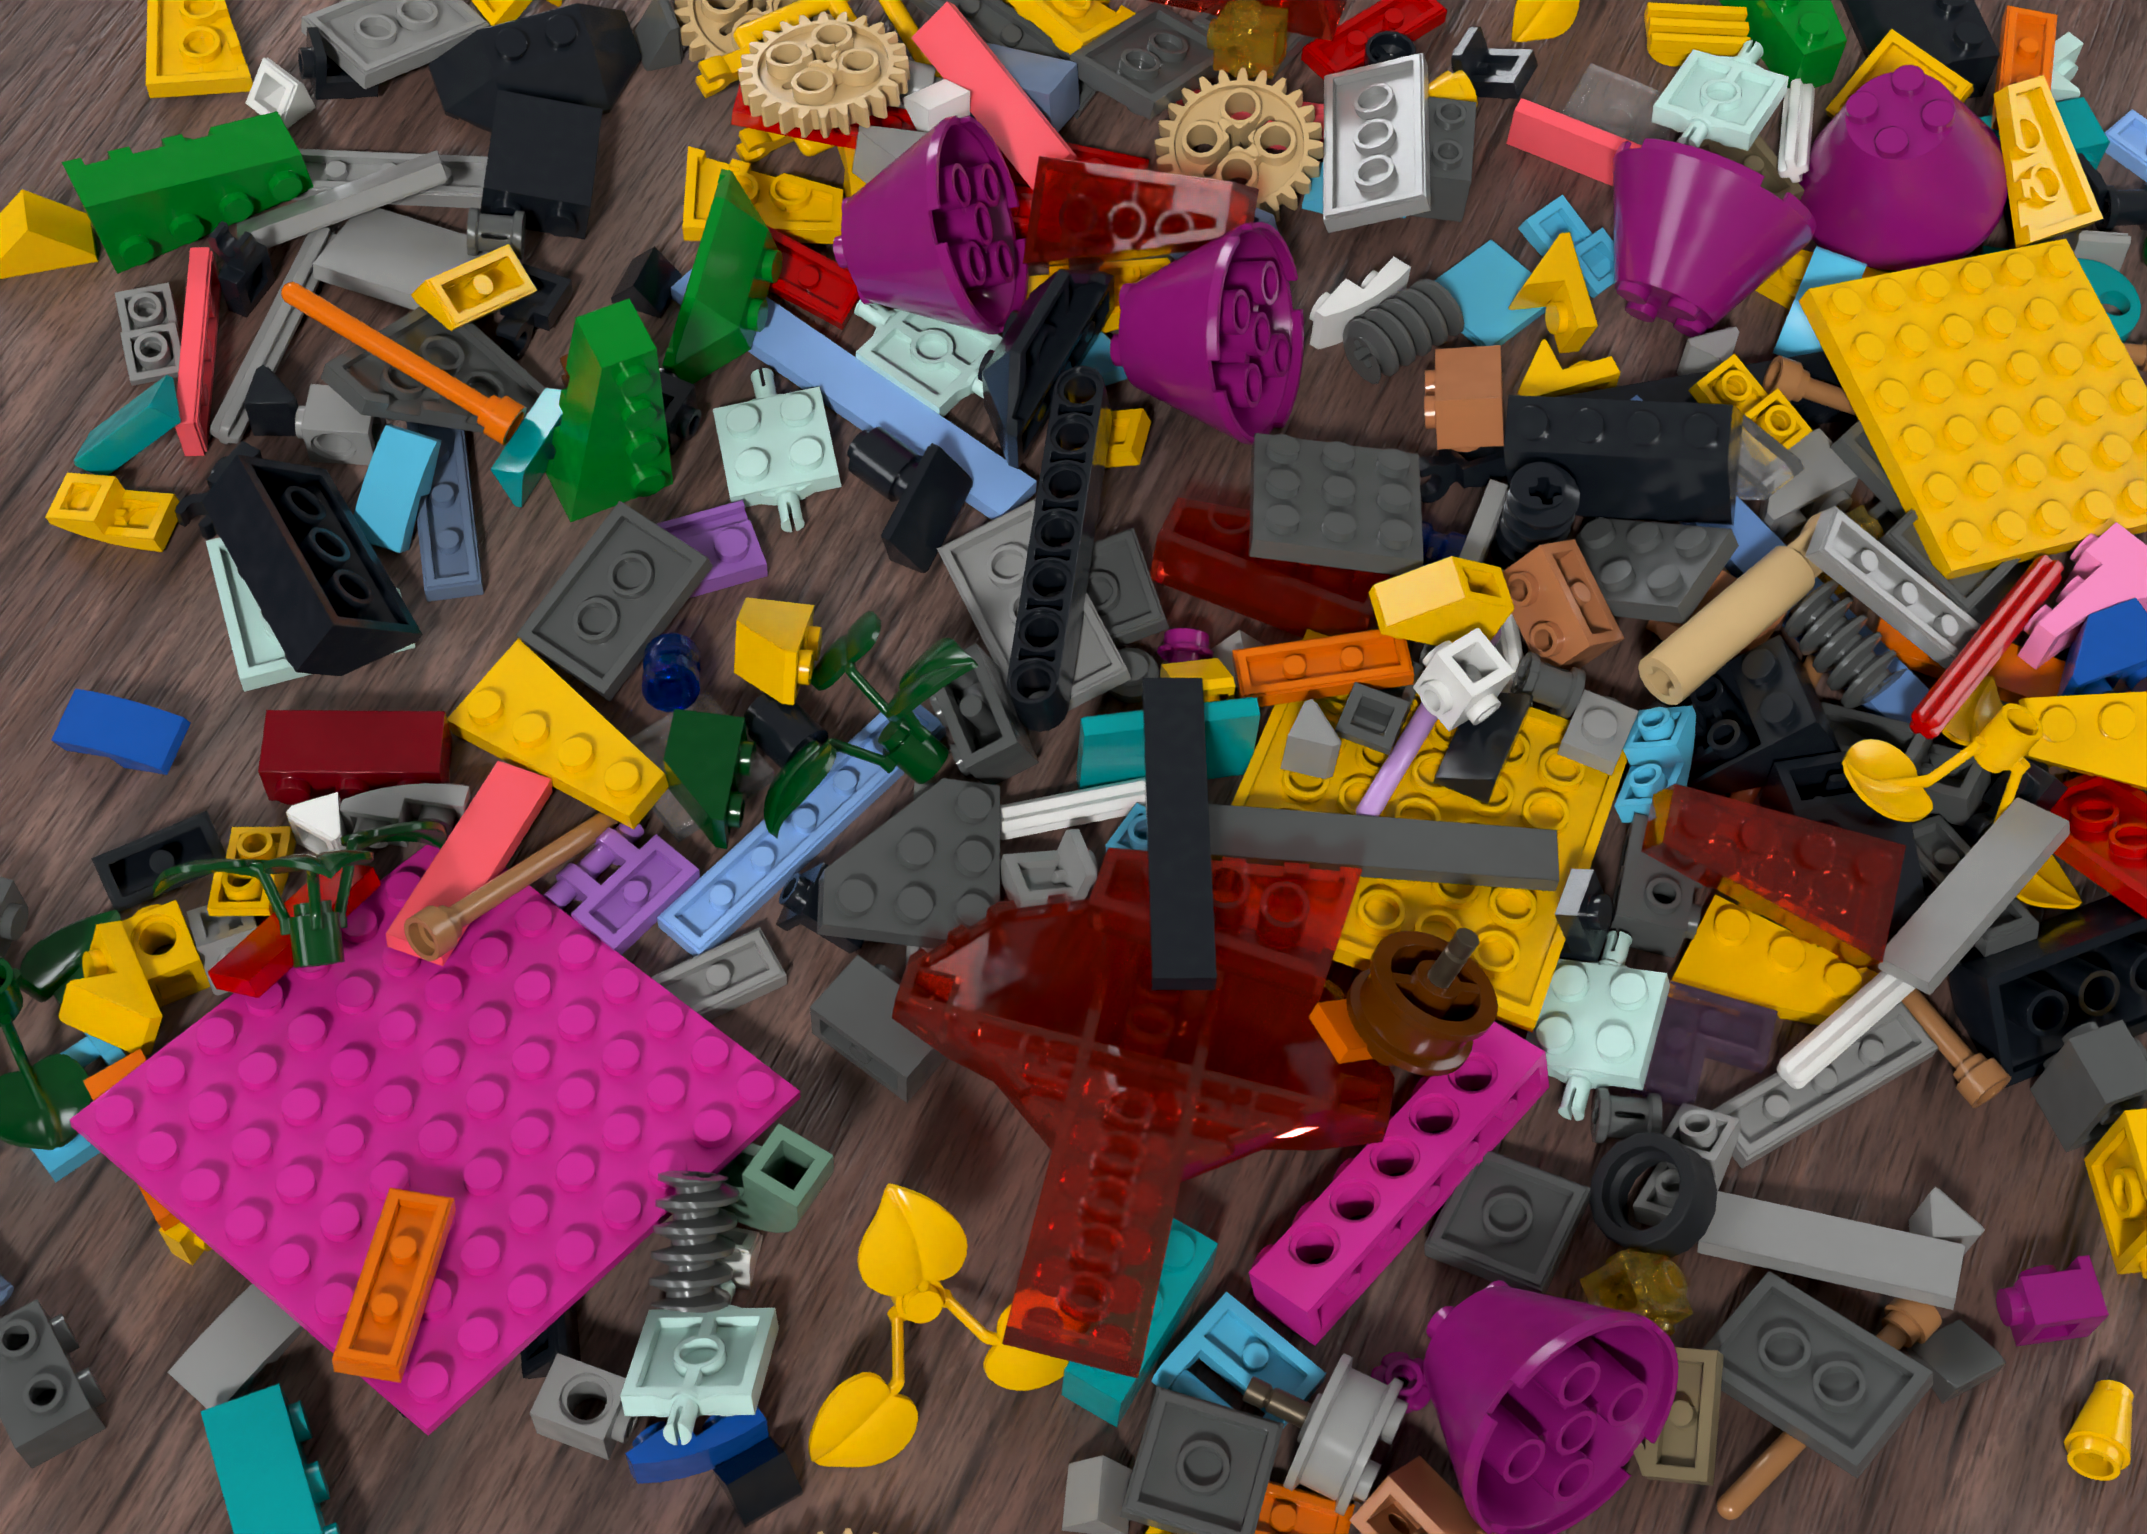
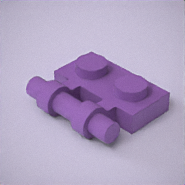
[543,823,700,955]

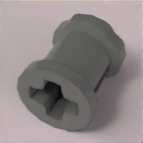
[467,207,526,259]
[1511,651,1586,718]
[1590,1088,1662,1143]

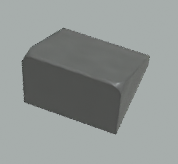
[633,0,683,71]
[1906,1319,2006,1404]

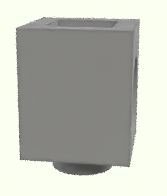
[295,384,385,465]
[530,1353,639,1460]

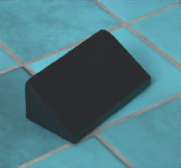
[881,443,973,573]
[1433,692,1534,804]
[91,811,226,912]

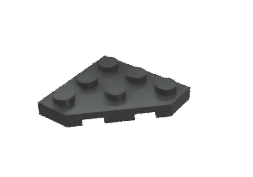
[321,306,545,433]
[817,778,1000,956]

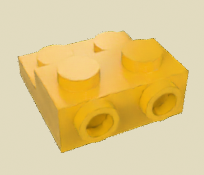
[2084,1108,2147,1279]

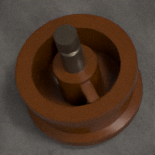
[1346,928,1498,1076]

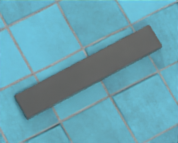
[1208,804,1559,891]

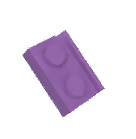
[657,500,768,598]

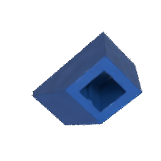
[2057,598,2147,696]

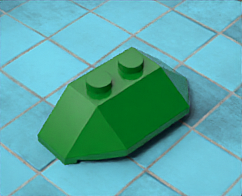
[662,169,783,384]

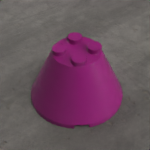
[1798,65,2008,272]
[833,115,1028,335]
[1613,138,1816,337]
[1110,222,1304,445]
[1424,1280,1679,1534]

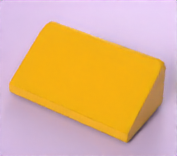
[411,244,537,331]

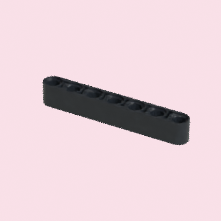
[1007,365,1112,732]

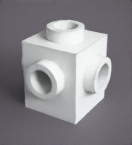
[1413,628,1515,732]

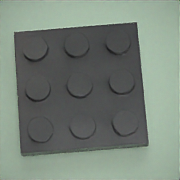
[1249,433,1424,576]

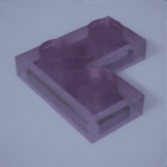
[1631,980,1778,1107]

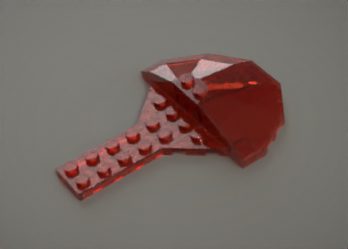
[892,887,1395,1379]

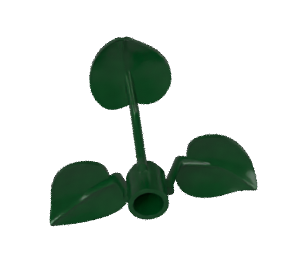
[763,611,978,839]
[153,821,447,968]
[0,910,122,1150]

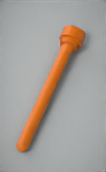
[281,282,527,446]

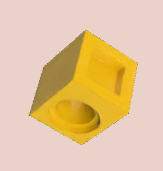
[121,900,211,1007]

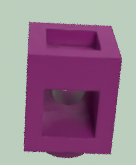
[1996,1255,2109,1347]

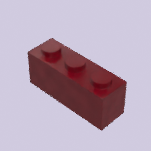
[258,710,453,805]

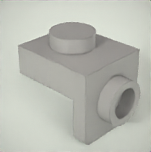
[1557,689,1639,776]
[1000,829,1098,916]

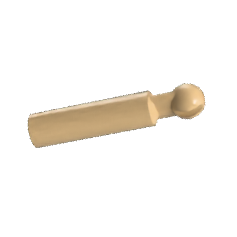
[1638,512,1823,705]

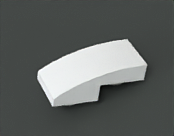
[1310,256,1411,350]

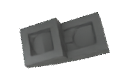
[1335,661,1426,755]

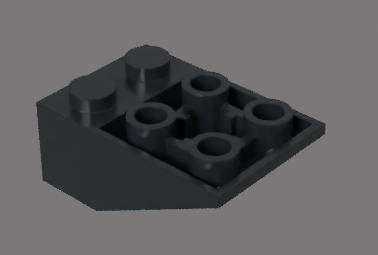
[1638,635,1842,803]
[1759,751,1927,947]

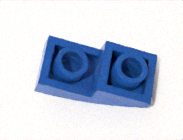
[51,688,191,775]
[625,1406,769,1484]

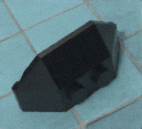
[428,3,641,132]
[978,269,1114,469]

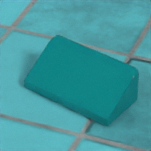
[74,375,181,476]
[490,388,563,507]

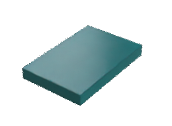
[1076,697,1261,790]

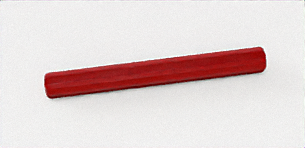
[1909,555,2064,739]

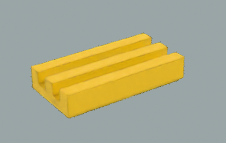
[1644,2,1751,56]

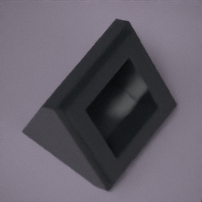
[611,246,682,319]
[244,365,298,436]
[520,1306,581,1379]
[713,1436,803,1528]

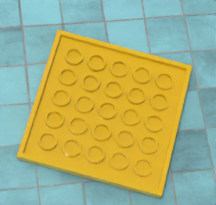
[1799,239,2147,580]
[1211,629,1628,1033]

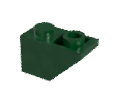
[663,709,756,849]

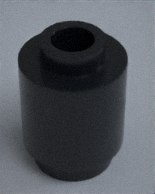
[847,427,923,502]
[744,693,828,768]

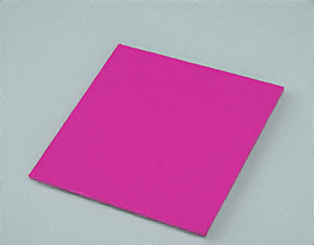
[70,828,801,1436]

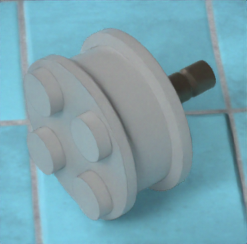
[1242,1353,1409,1516]

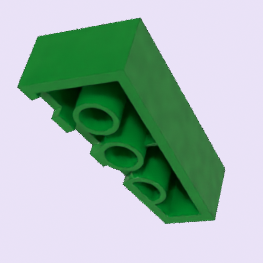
[1719,0,1847,89]
[62,111,313,274]
[546,298,673,523]

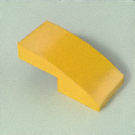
[45,472,180,552]

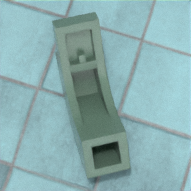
[718,1123,834,1233]

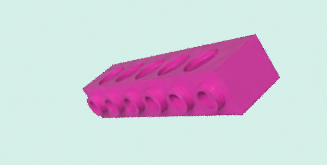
[1248,1021,1549,1346]

